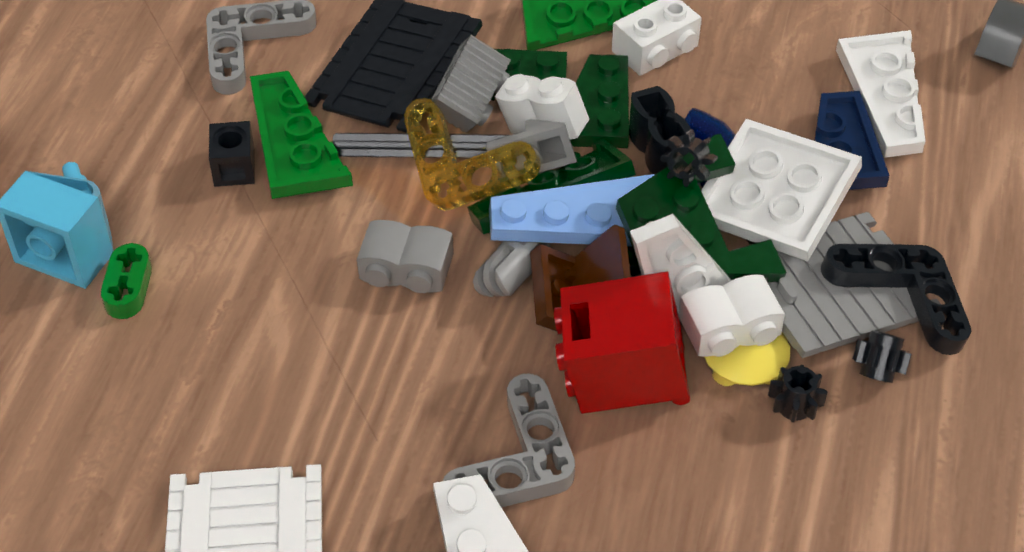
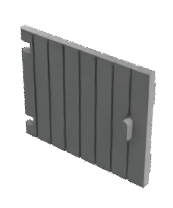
[733,212,942,358]

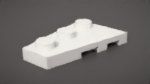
[630,214,732,313]

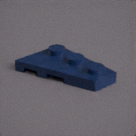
[814,91,890,190]

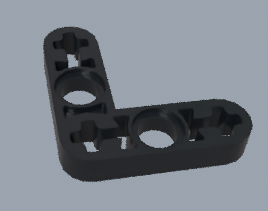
[821,244,971,355]

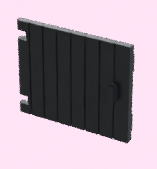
[305,0,483,134]

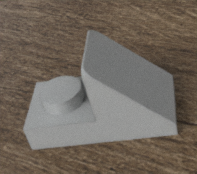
[486,119,577,184]

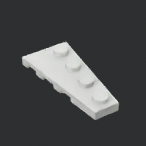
[836,30,926,158]

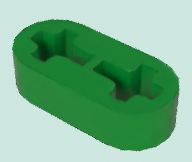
[101,243,152,319]

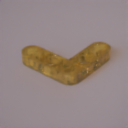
[404,98,541,211]

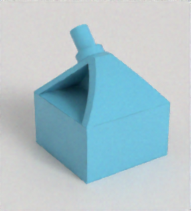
[0,162,113,289]

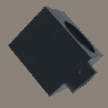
[209,121,255,187]

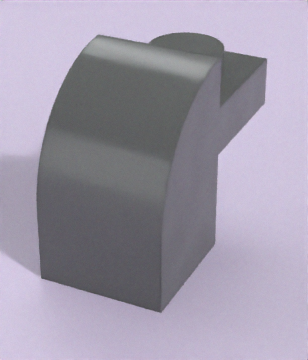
[974,0,1024,67]

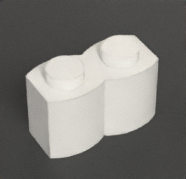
[495,74,589,140]
[678,275,785,357]

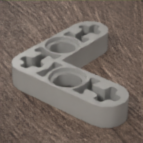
[206,0,317,95]
[443,373,575,508]

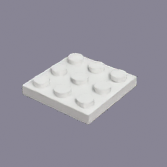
[701,119,862,262]

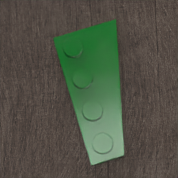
[521,0,657,50]
[250,71,353,199]

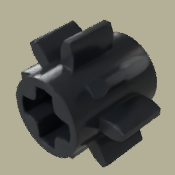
[660,130,718,187]
[852,330,912,383]
[768,365,828,422]

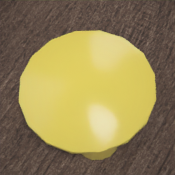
[704,333,791,386]

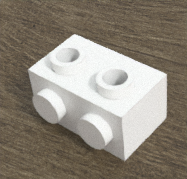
[612,0,702,76]

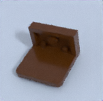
[530,225,631,331]

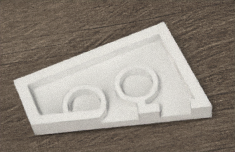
[433,474,529,552]

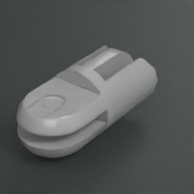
[473,241,550,297]

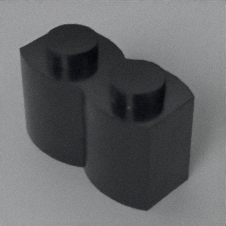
[629,86,691,175]

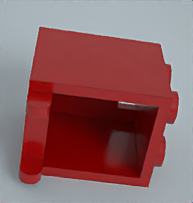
[554,271,690,414]

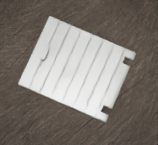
[165,464,322,552]

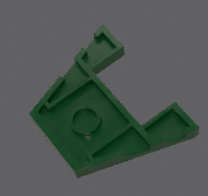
[616,133,787,282]

